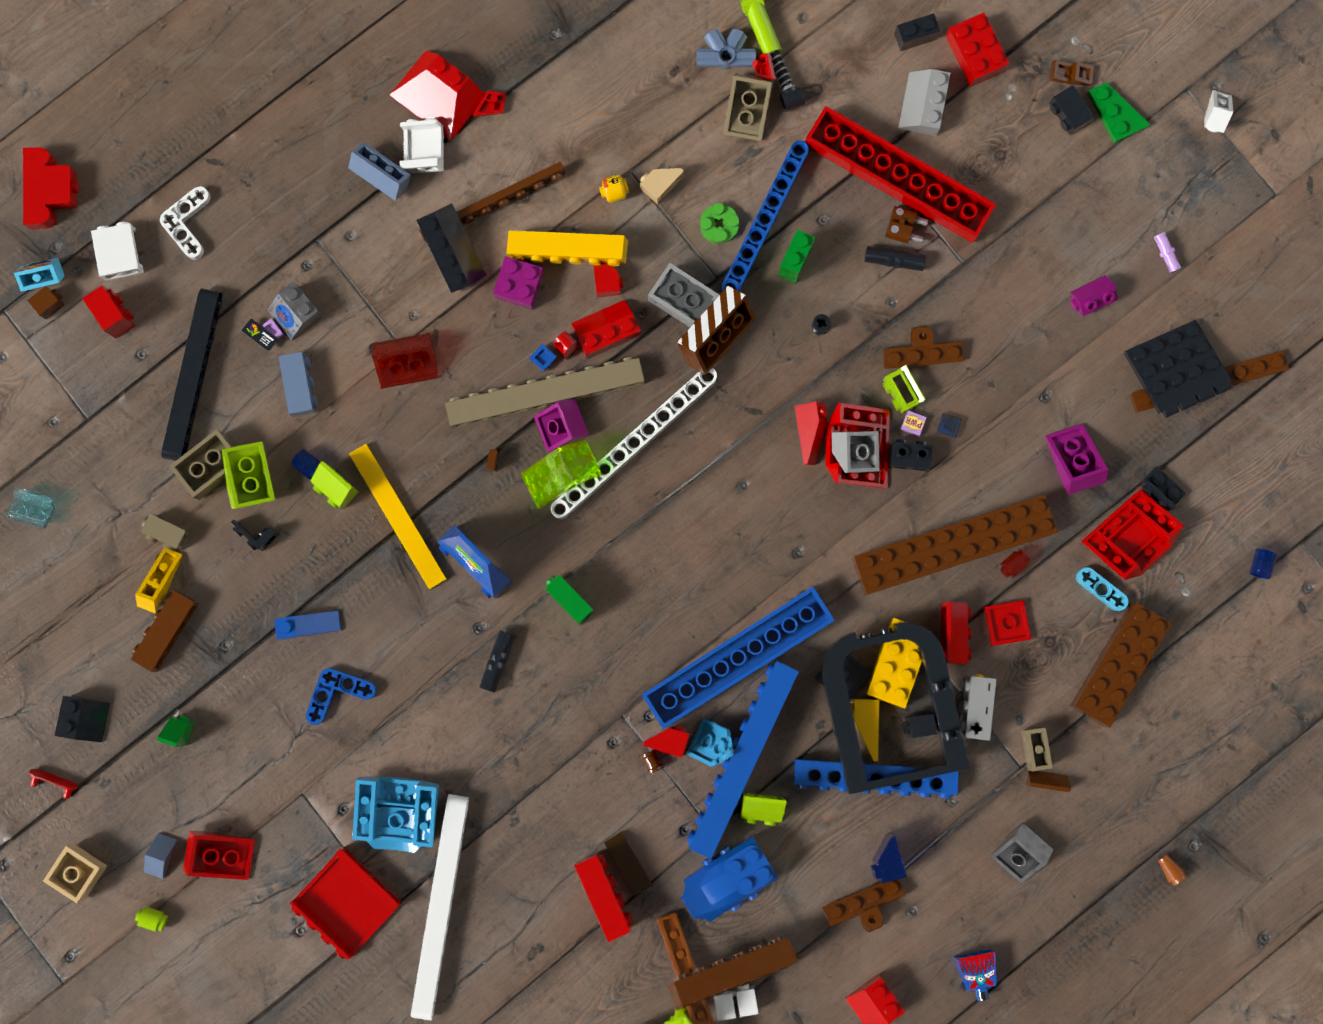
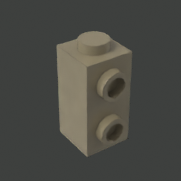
[141,514,191,551]

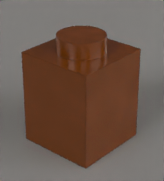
[27,286,64,319]

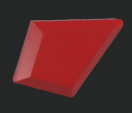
[752,53,776,80]
[473,90,507,117]

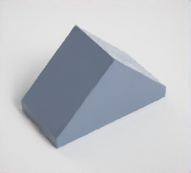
[144,833,178,879]

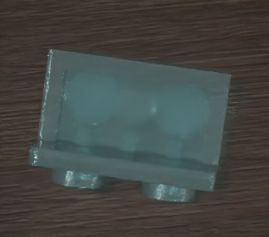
[6,488,56,529]

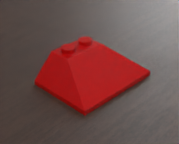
[390,50,485,142]
[825,403,890,489]
[1081,489,1184,580]

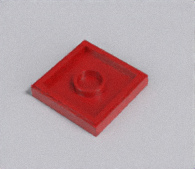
[983,600,1032,646]

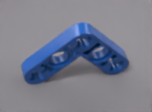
[306,668,377,725]

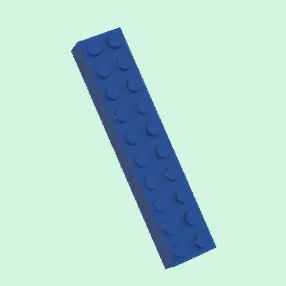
[641,587,835,729]
[687,661,799,859]

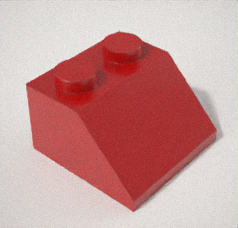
[643,725,689,758]
[845,974,905,1024]

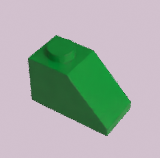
[156,714,195,747]

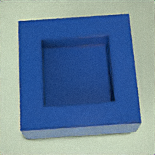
[529,344,557,372]

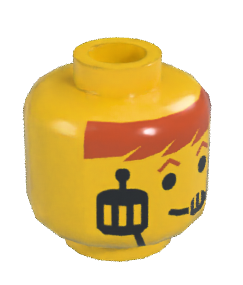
[599,175,629,203]

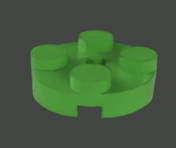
[700,203,739,244]

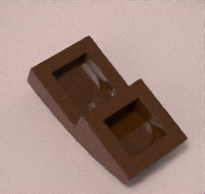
[1050,60,1094,86]

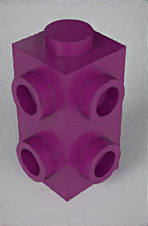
[1070,275,1118,316]

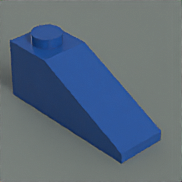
[274,611,341,640]

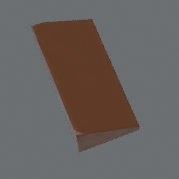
[1026,771,1071,792]

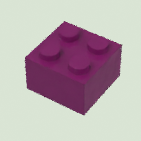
[493,256,544,310]

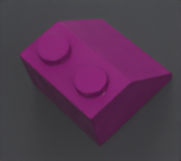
[534,399,589,453]

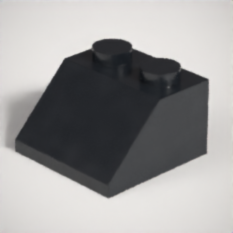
[54,696,110,743]

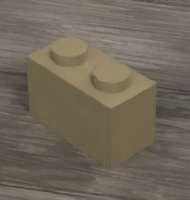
[1021,727,1053,771]

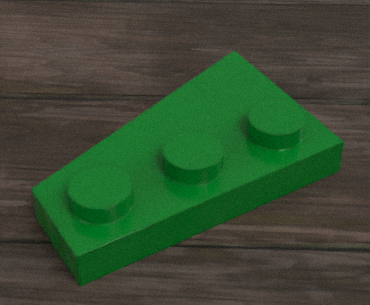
[1088,82,1150,144]

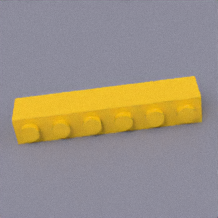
[506,231,628,266]

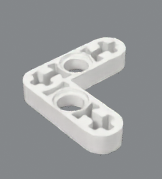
[160,186,211,260]

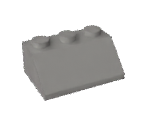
[898,69,951,136]

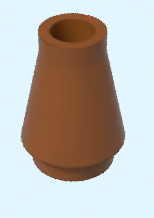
[1158,854,1187,886]

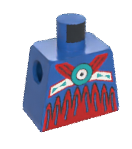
[953,949,997,1001]

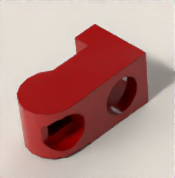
[553,331,581,360]

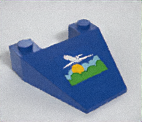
[437,524,512,599]

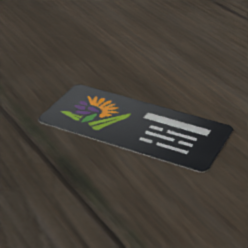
[242,319,278,351]

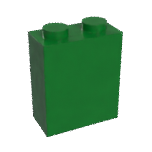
[778,229,815,284]
[545,575,595,625]

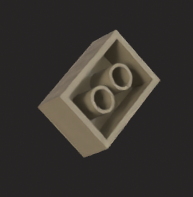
[169,429,234,500]

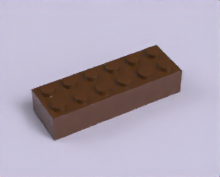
[1070,602,1172,728]
[668,936,798,1011]

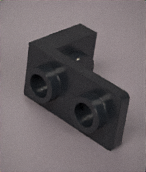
[231,519,279,551]

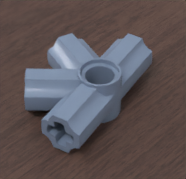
[696,29,756,70]

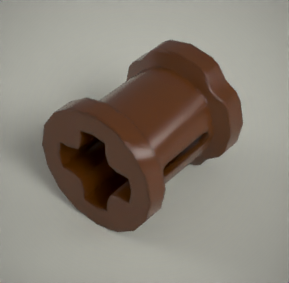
[639,749,664,775]

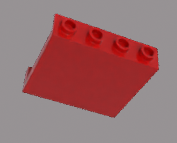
[289,847,402,960]

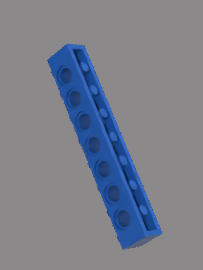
[793,759,959,799]

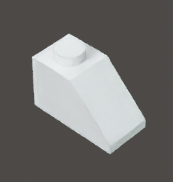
[1204,90,1233,133]

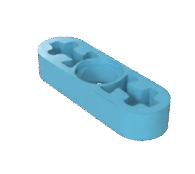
[1076,567,1128,611]

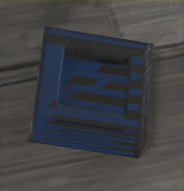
[937,413,962,438]

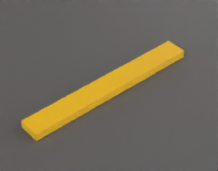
[349,444,447,590]

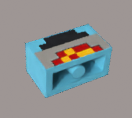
[14,258,65,291]

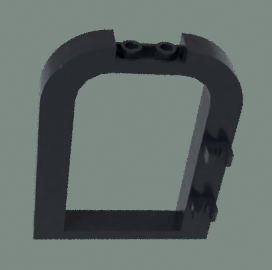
[822,622,970,794]

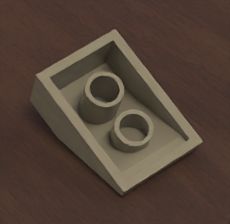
[723,73,774,141]

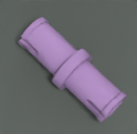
[1153,232,1182,273]

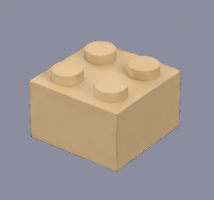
[43,844,107,903]

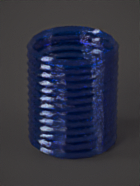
[291,449,321,480]
[1249,548,1278,579]

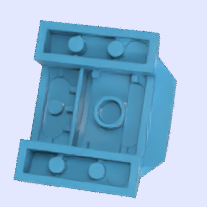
[352,776,439,853]

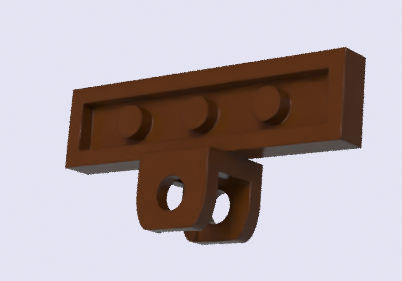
[882,326,963,369]
[822,876,906,932]

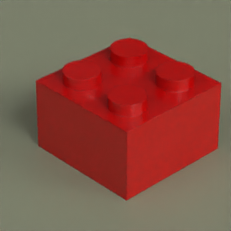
[82,285,136,339]

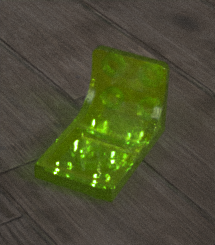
[520,440,601,509]

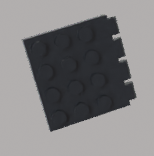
[1124,320,1231,418]

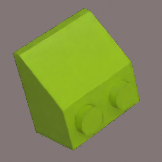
[310,461,359,509]

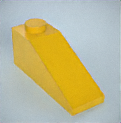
[135,547,182,613]
[850,699,879,761]

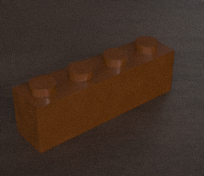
[131,590,199,672]

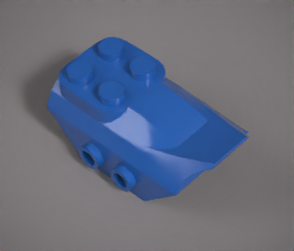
[681,836,779,922]

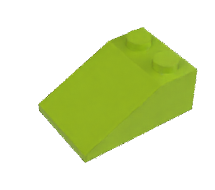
[222,441,275,509]
[740,793,786,826]

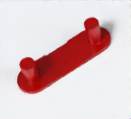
[29,769,78,799]

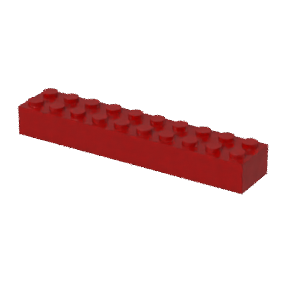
[805,106,996,243]

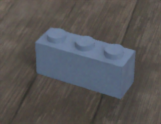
[348,142,411,200]
[278,352,318,417]

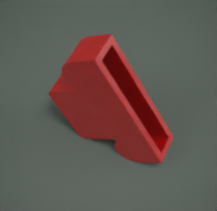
[23,147,79,230]

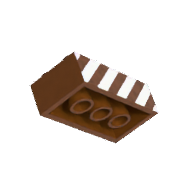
[677,286,755,375]

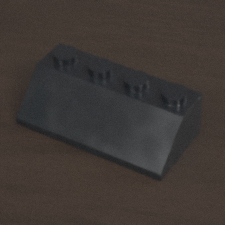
[416,203,486,293]

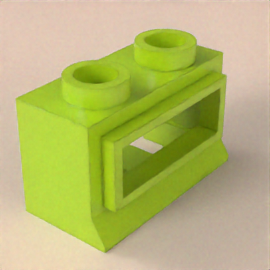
[883,365,926,414]

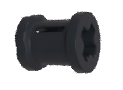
[812,314,831,335]

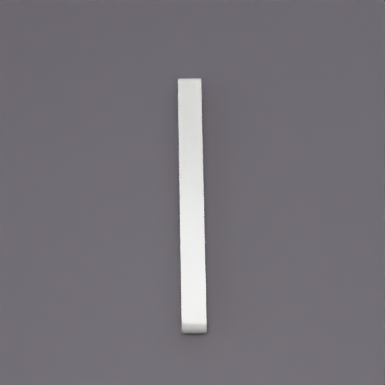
[551,368,717,520]
[411,794,469,1021]

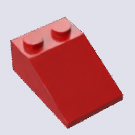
[183,830,255,880]

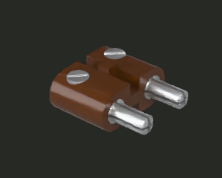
[885,206,928,244]

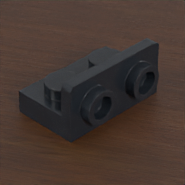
[1139,466,1186,511]

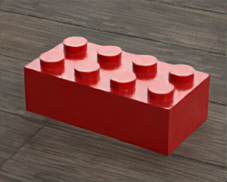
[574,852,634,943]

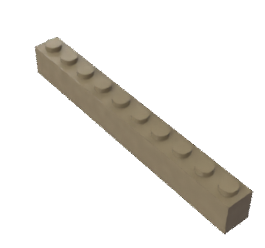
[445,357,645,429]

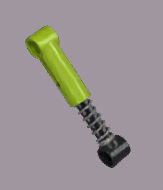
[740,0,805,112]

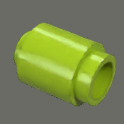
[135,906,168,932]

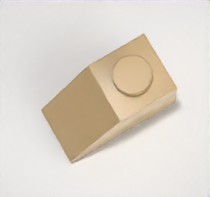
[640,168,684,204]

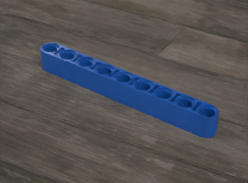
[721,140,809,292]

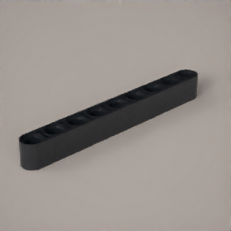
[161,288,222,461]

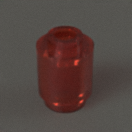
[1000,550,1030,579]

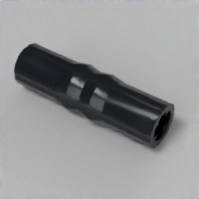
[864,246,926,271]
[479,630,515,693]

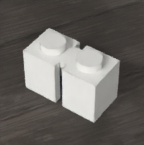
[714,983,758,1021]

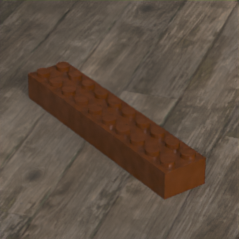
[852,494,1058,596]

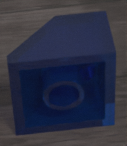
[870,833,906,884]

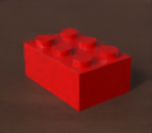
[945,12,1010,87]

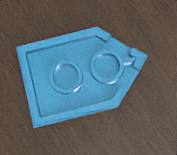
[686,717,734,767]

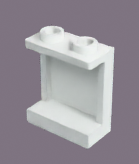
[400,118,444,174]
[91,222,144,281]

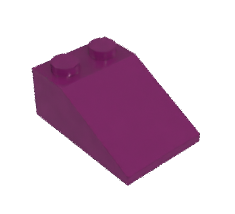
[1045,424,1108,495]

